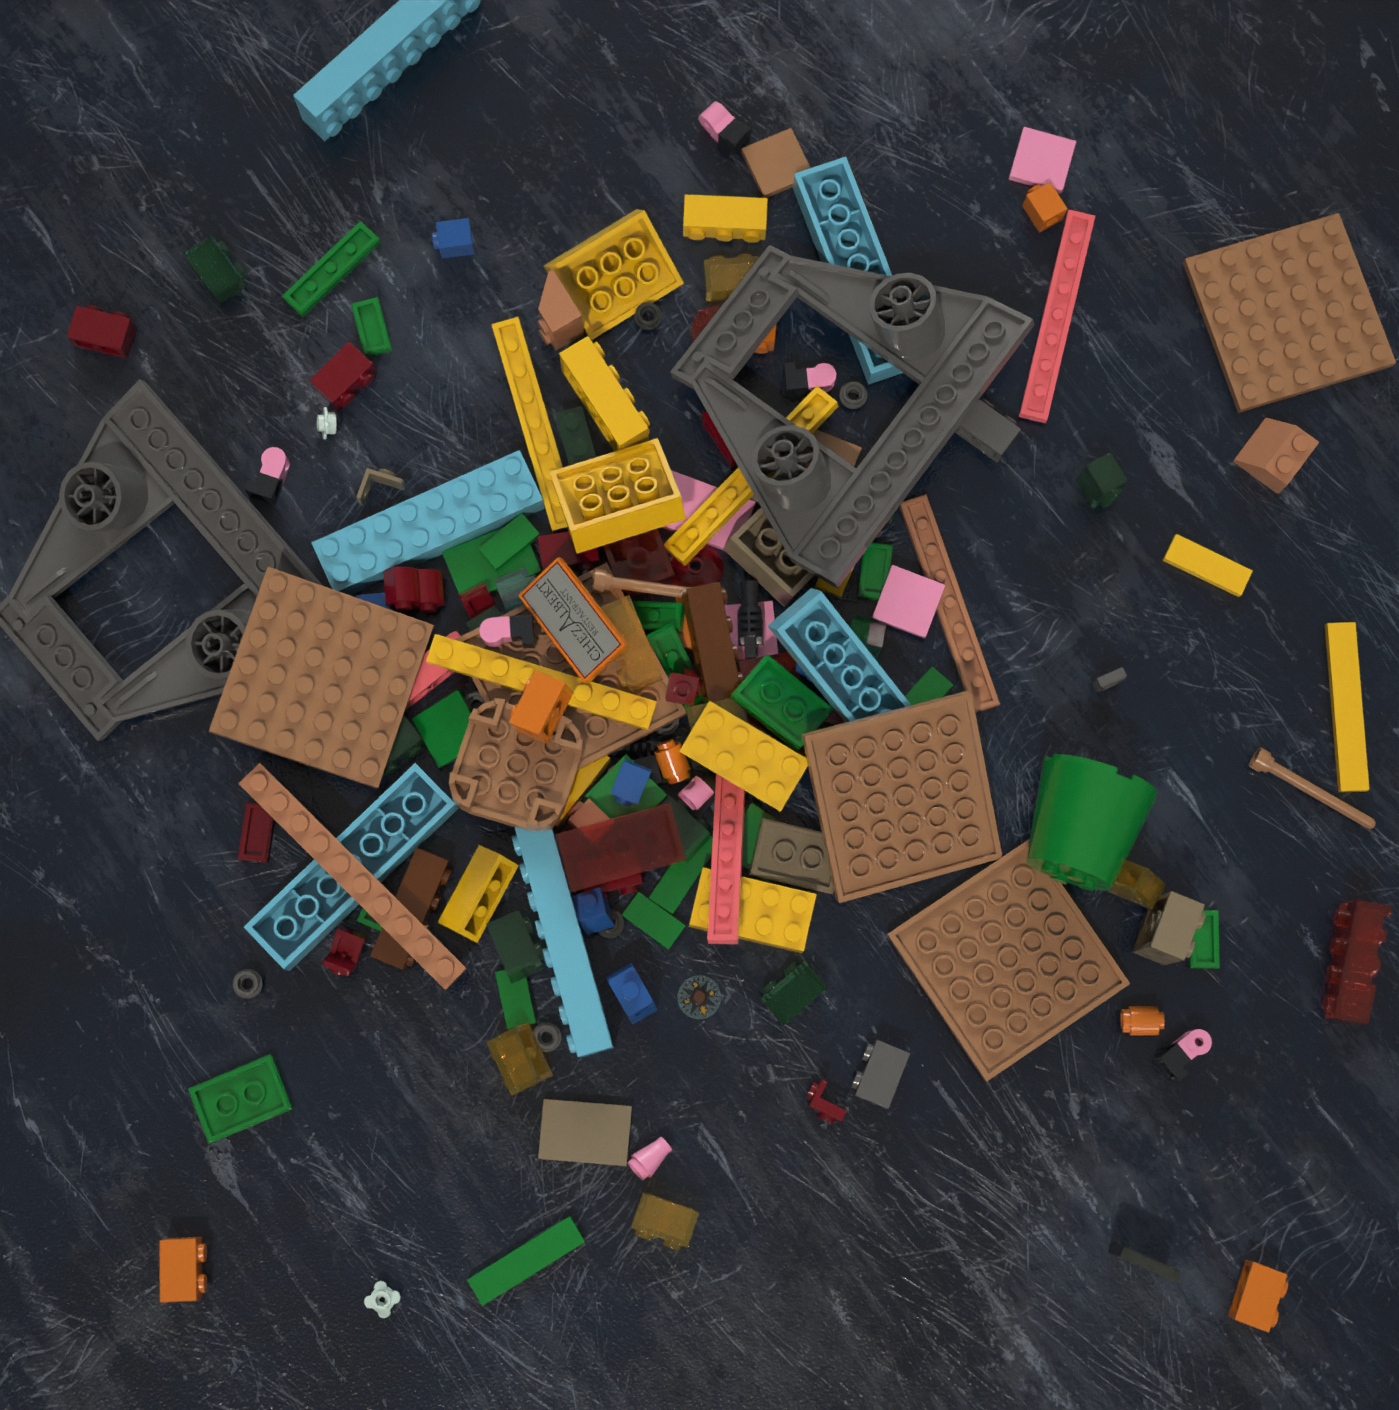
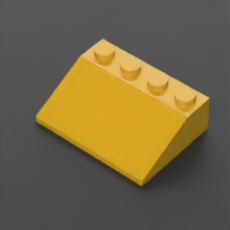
[544,209,684,340]
[550,438,686,554]

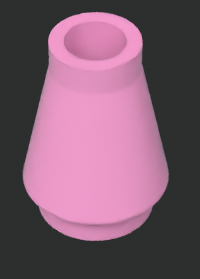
[628,1137,672,1180]

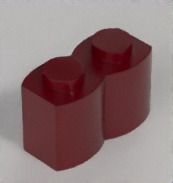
[383,567,445,613]

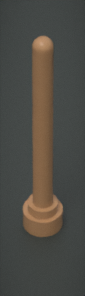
[591,568,728,600]
[1249,747,1376,829]

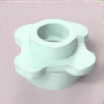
[317,407,336,439]
[364,1281,400,1318]

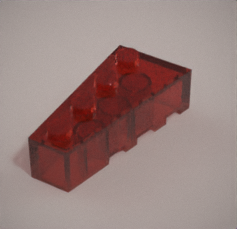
[1323,900,1392,1025]

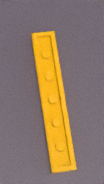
[1325,622,1369,792]

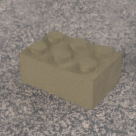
[723,508,815,607]
[1132,891,1206,965]

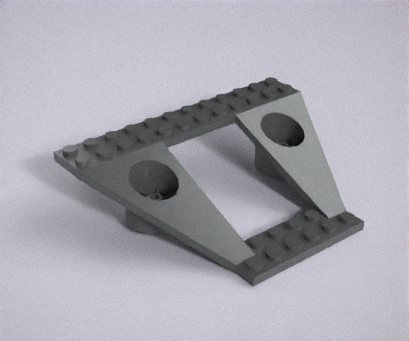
[670,245,1034,588]
[0,380,323,741]

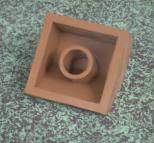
[537,270,584,351]
[1233,418,1319,494]

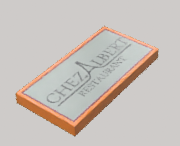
[518,557,629,684]

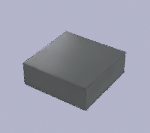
[1092,667,1127,693]

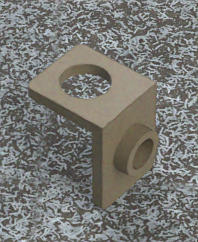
[356,468,406,506]

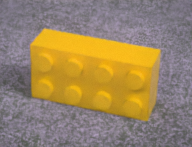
[559,336,650,452]
[679,701,808,812]
[689,868,816,953]

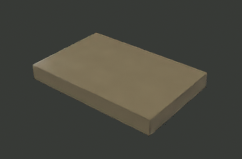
[748,818,834,894]
[538,1099,632,1166]

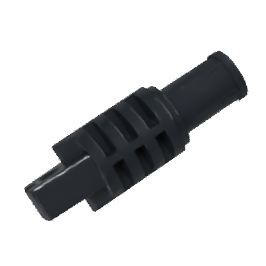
[737,580,764,661]
[608,733,683,760]

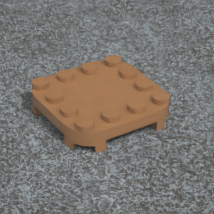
[449,698,583,832]

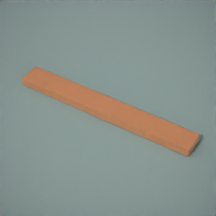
[899,495,1000,713]

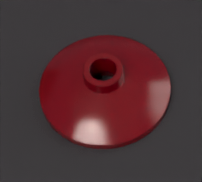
[667,544,723,588]

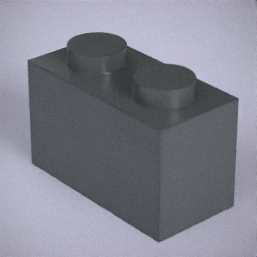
[955,399,1021,463]
[851,1040,910,1109]

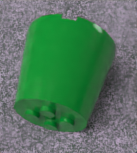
[1026,754,1158,891]

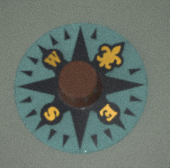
[678,975,721,1019]

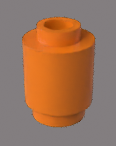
[654,739,690,784]
[1120,1006,1165,1036]

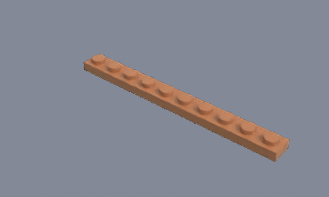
[238,763,467,990]

